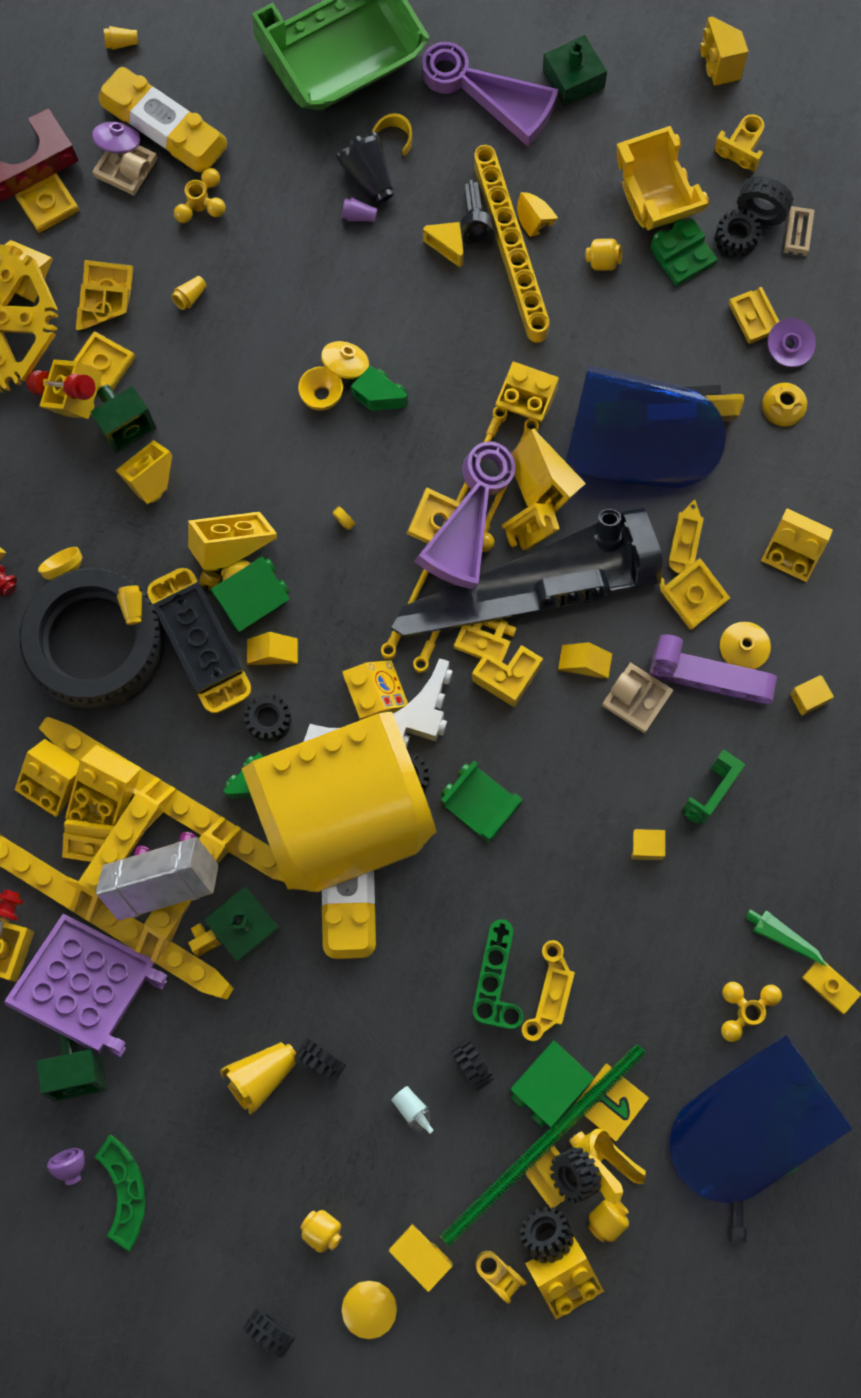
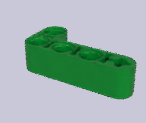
[473,919,523,1030]

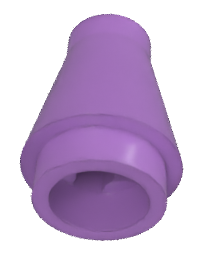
[341,197,377,222]

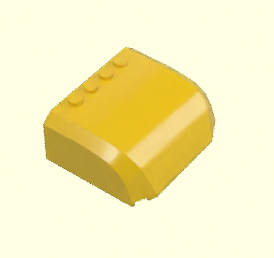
[242,712,437,892]

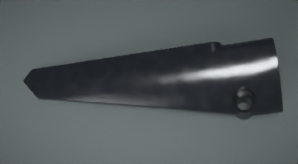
[391,508,663,637]

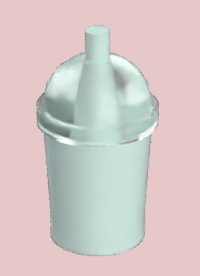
[391,1086,434,1134]

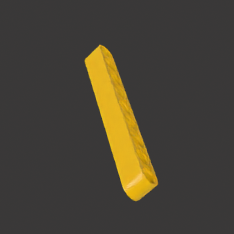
[474,145,549,343]

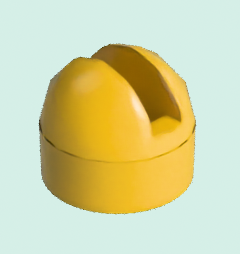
[200,570,221,591]

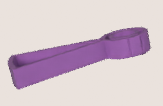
[422,42,559,147]
[414,442,515,589]

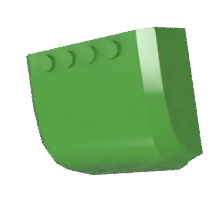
[252,0,429,110]

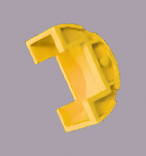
[617,126,709,230]

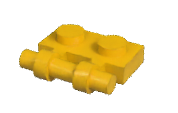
[454,619,517,663]

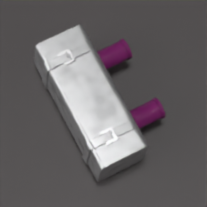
[96,832,218,920]

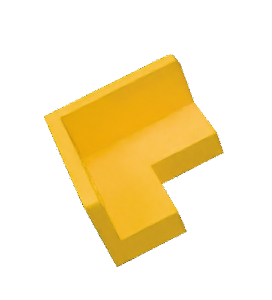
[472,645,543,708]
[389,1224,452,1292]

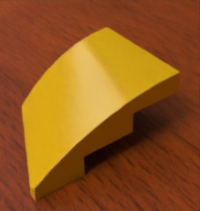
[76,260,134,330]

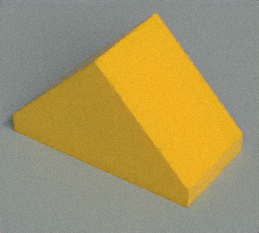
[423,222,463,268]
[247,632,298,665]
[558,642,612,679]

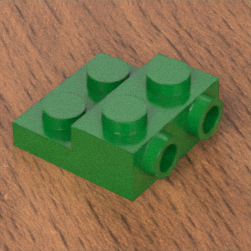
[650,218,718,287]

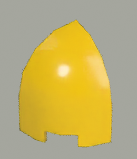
[517,192,558,237]

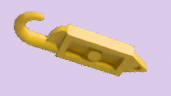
[659,500,704,589]

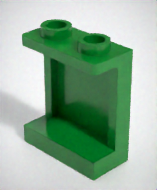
[209,556,290,632]
[510,1040,594,1128]

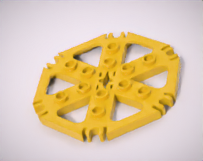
[0,245,58,393]

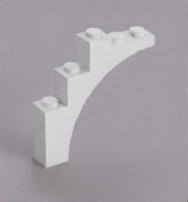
[304,658,453,748]

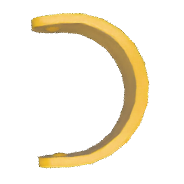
[372,113,412,156]

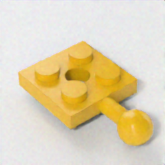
[407,488,495,552]

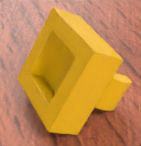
[188,923,221,957]

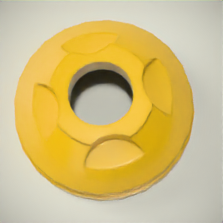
[298,366,343,411]
[762,383,807,427]
[38,547,82,581]

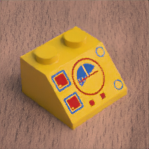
[342,660,408,720]

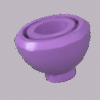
[47,1148,85,1185]

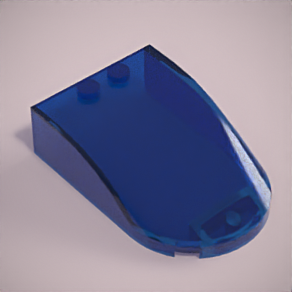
[566,365,726,488]
[669,1035,853,1203]

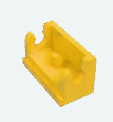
[502,503,559,550]

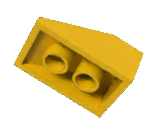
[188,512,277,571]

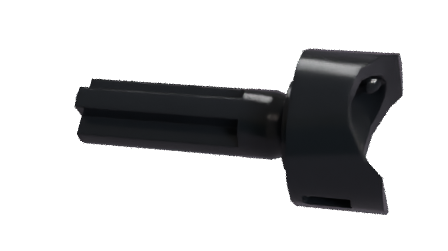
[461,180,495,245]

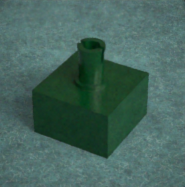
[542,35,607,106]
[90,385,156,454]
[204,886,282,964]
[37,1033,107,1102]

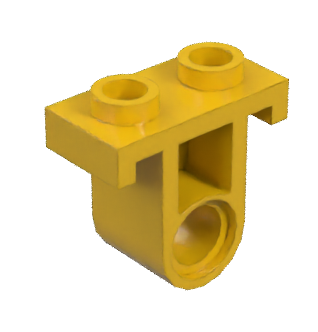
[714,114,764,172]

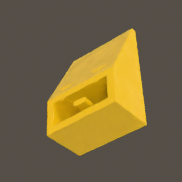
[511,428,586,514]
[65,745,141,826]

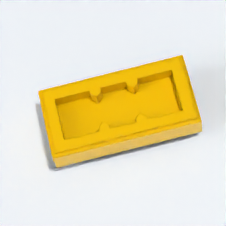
[802,961,861,1015]

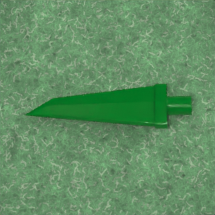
[745,909,827,967]

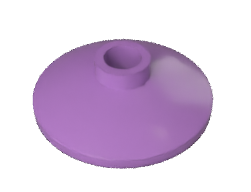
[92,121,140,154]
[768,318,816,367]

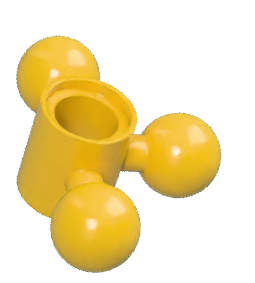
[174,168,226,223]
[721,982,782,1042]

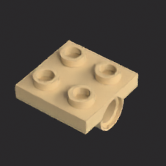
[92,146,158,196]
[602,662,673,734]

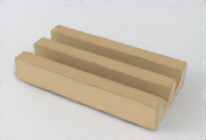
[783,206,815,256]

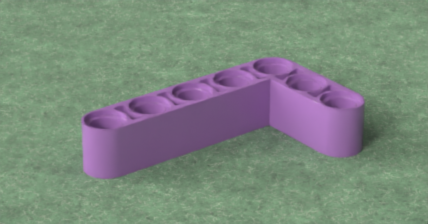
[649,634,777,704]

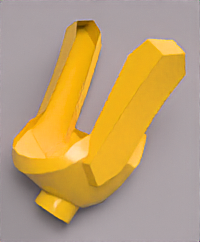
[569,1129,646,1203]

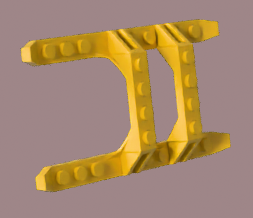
[0,717,284,1000]

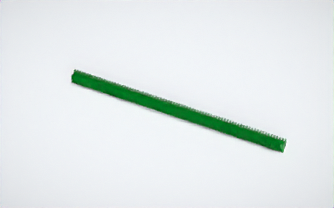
[440,1044,646,1247]

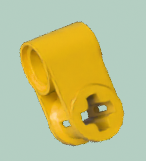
[475,1251,527,1304]

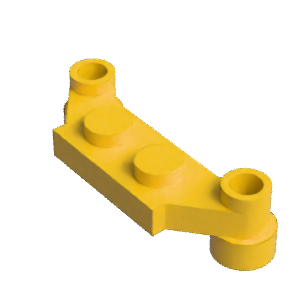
[522,940,575,1041]

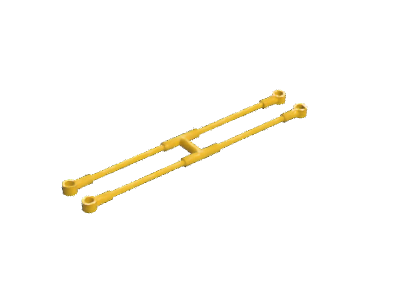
[381,406,539,673]

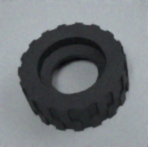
[736,176,794,226]

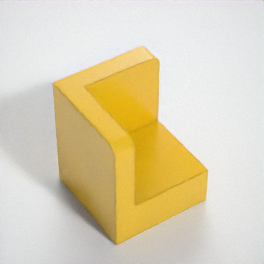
[790,675,834,716]
[631,829,665,860]

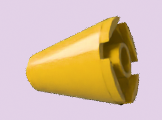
[220,1042,297,1115]

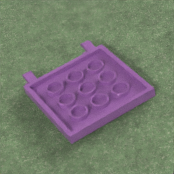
[4,914,167,1058]

